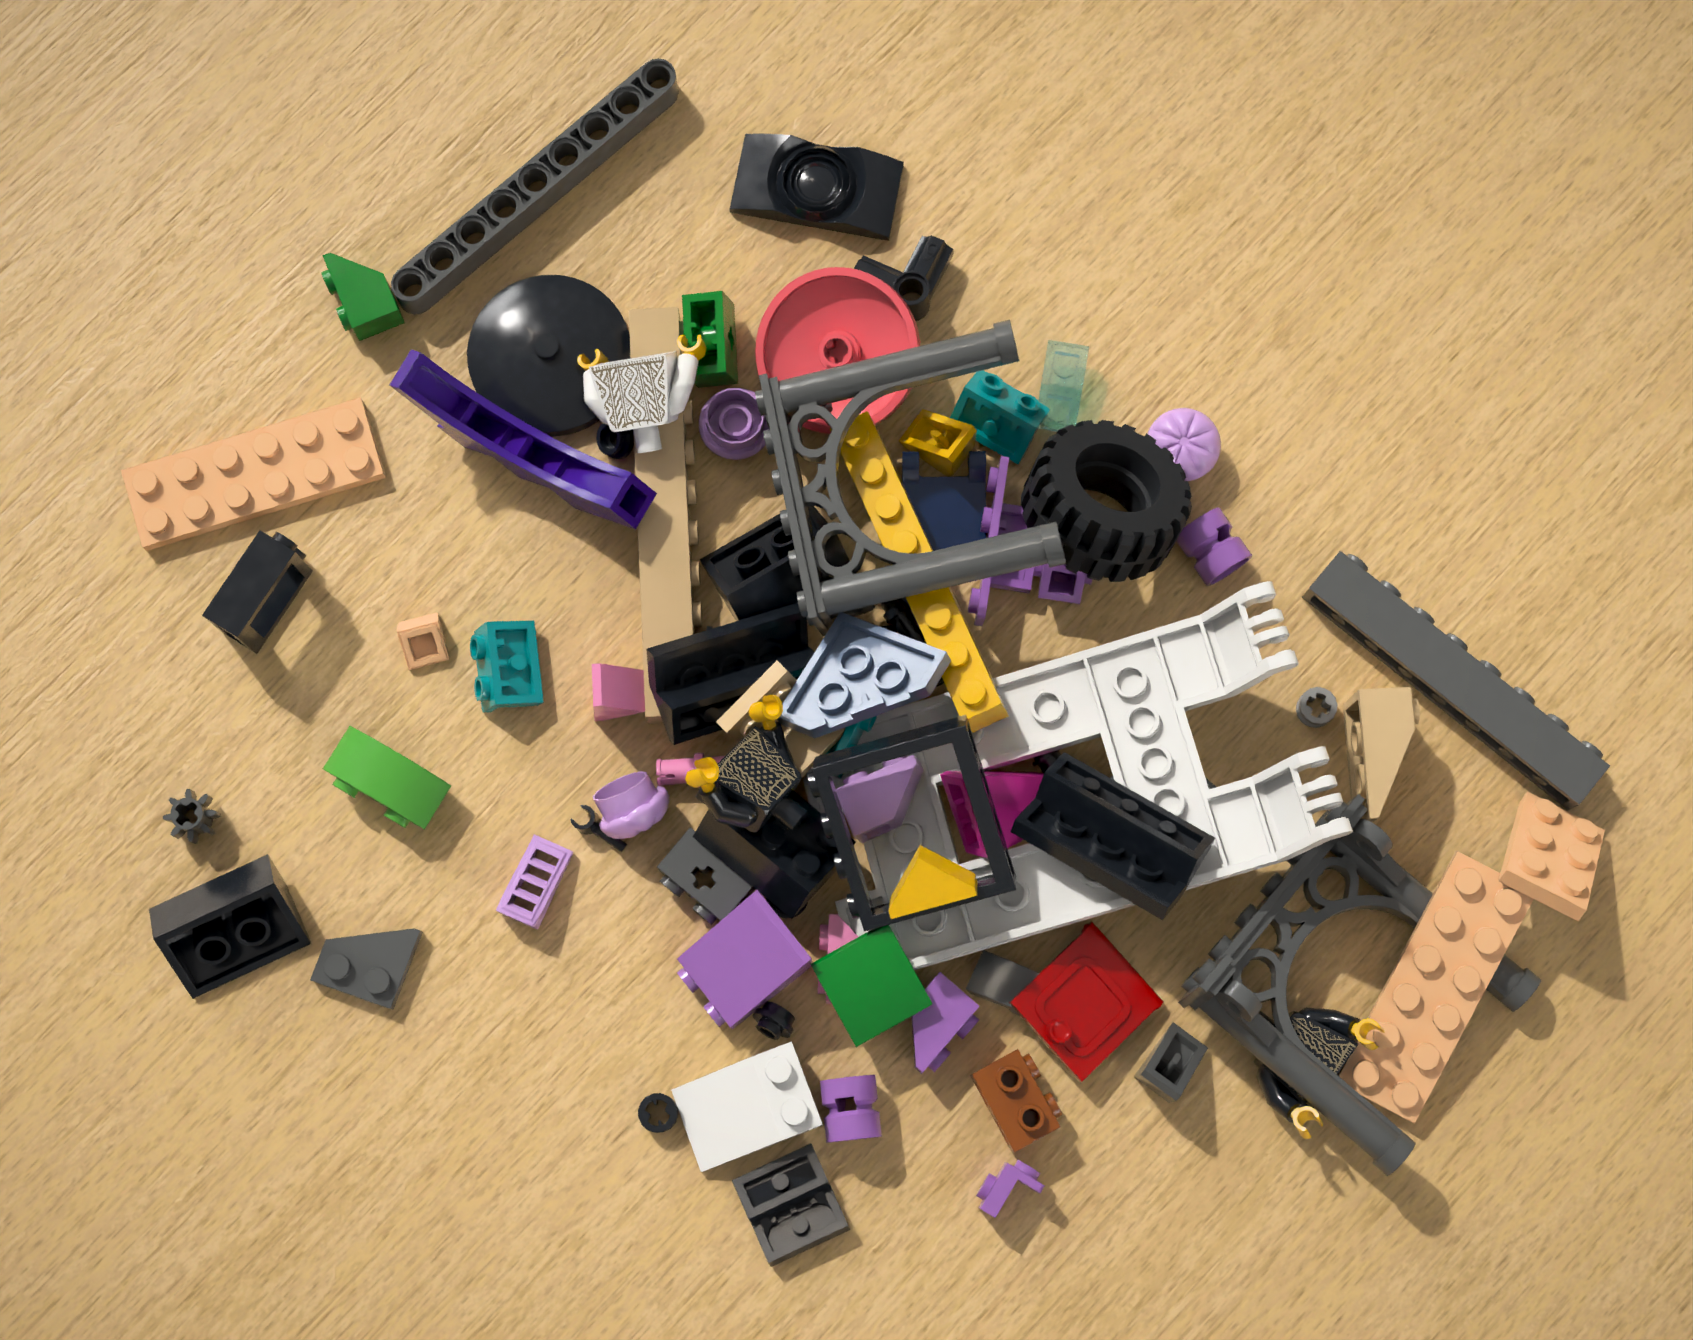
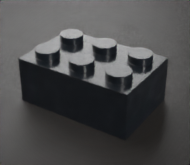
[693,791,856,919]

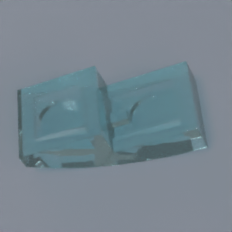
[1038,340,1089,431]

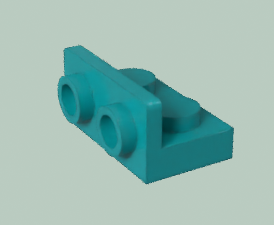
[950,370,1050,464]
[470,620,544,713]

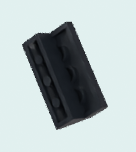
[646,603,814,745]
[1011,752,1215,920]

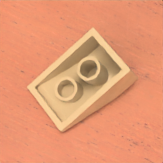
[1343,687,1420,822]

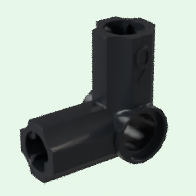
[854,235,954,321]

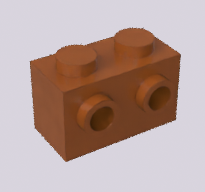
[970,1049,1062,1153]

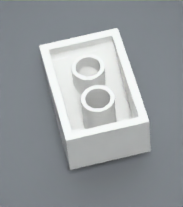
[671,1041,823,1172]

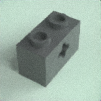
[657,827,755,925]

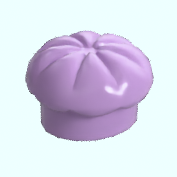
[699,388,770,460]
[1147,408,1221,481]
[593,771,670,839]

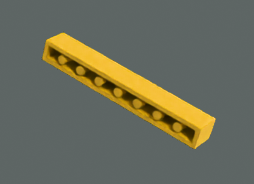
[830,411,1009,733]

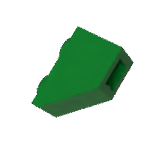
[321,253,405,341]

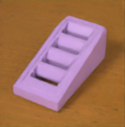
[496,834,574,930]

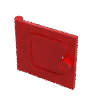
[1009,921,1164,1082]

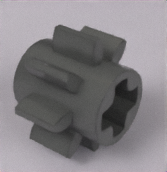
[163,789,221,844]

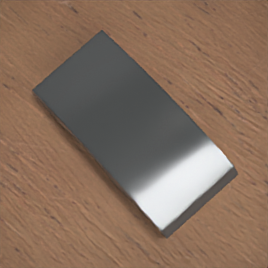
[966,950,1039,1016]

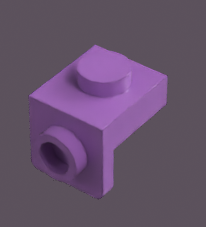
[976,1160,1045,1218]

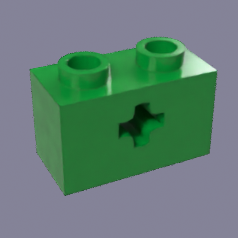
[682,291,738,388]

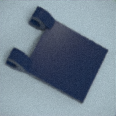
[902,451,986,551]

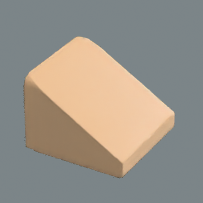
[397,613,450,670]

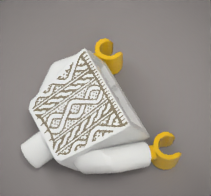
[577,334,706,453]

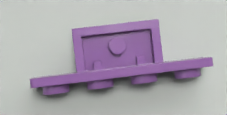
[968,456,1034,626]

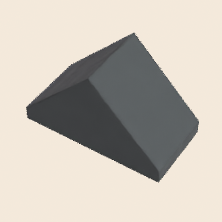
[1134,1022,1208,1103]

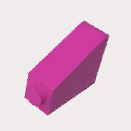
[940,771,1044,858]

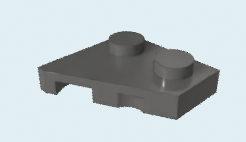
[310,928,423,1010]

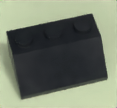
[700,506,850,621]
[149,854,311,999]

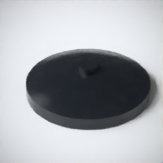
[467,275,631,437]

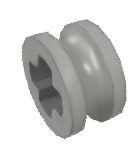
[1296,687,1338,728]

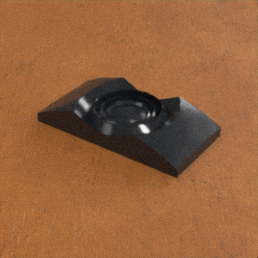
[730,133,904,241]

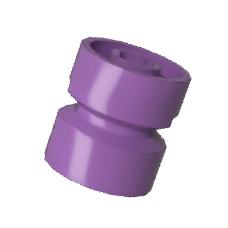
[1176,507,1252,586]
[820,1075,882,1143]

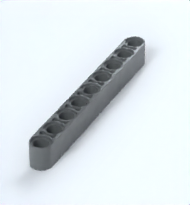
[391,58,679,315]

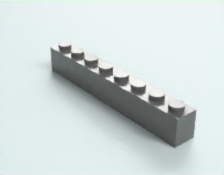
[1302,551,1610,810]

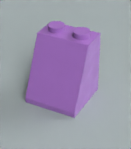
[677,890,813,1029]

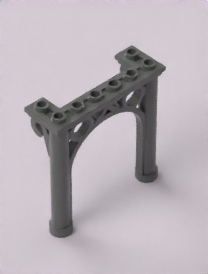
[755,319,1066,636]
[1178,794,1541,1176]

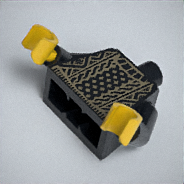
[685,695,808,832]
[1254,1007,1385,1139]

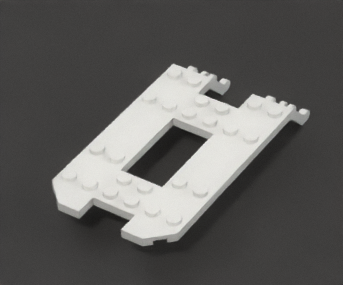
[803,581,1353,970]

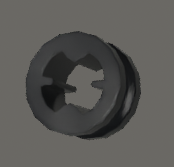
[638,1093,678,1133]

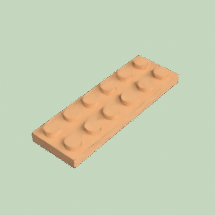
[121,397,386,551]
[1338,851,1534,1124]

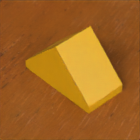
[899,409,977,477]
[888,845,978,919]

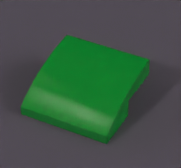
[811,925,933,1047]

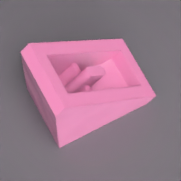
[592,663,645,721]

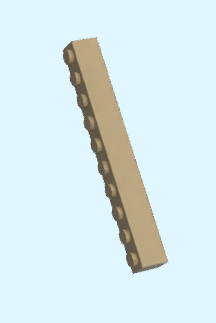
[629,307,703,724]

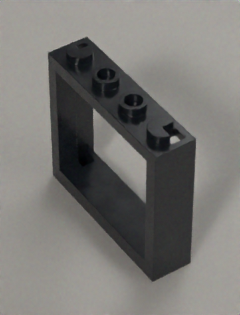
[807,714,1016,931]

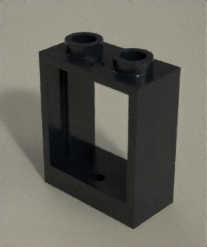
[202,530,313,654]

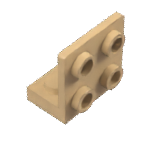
[716,660,846,777]

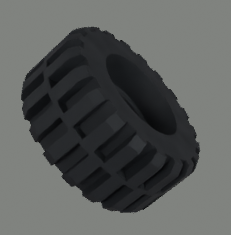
[1021,420,1192,582]

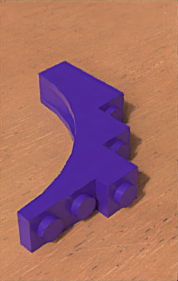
[389,349,657,529]

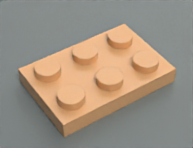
[1498,791,1605,921]

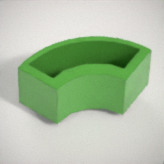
[323,726,452,829]

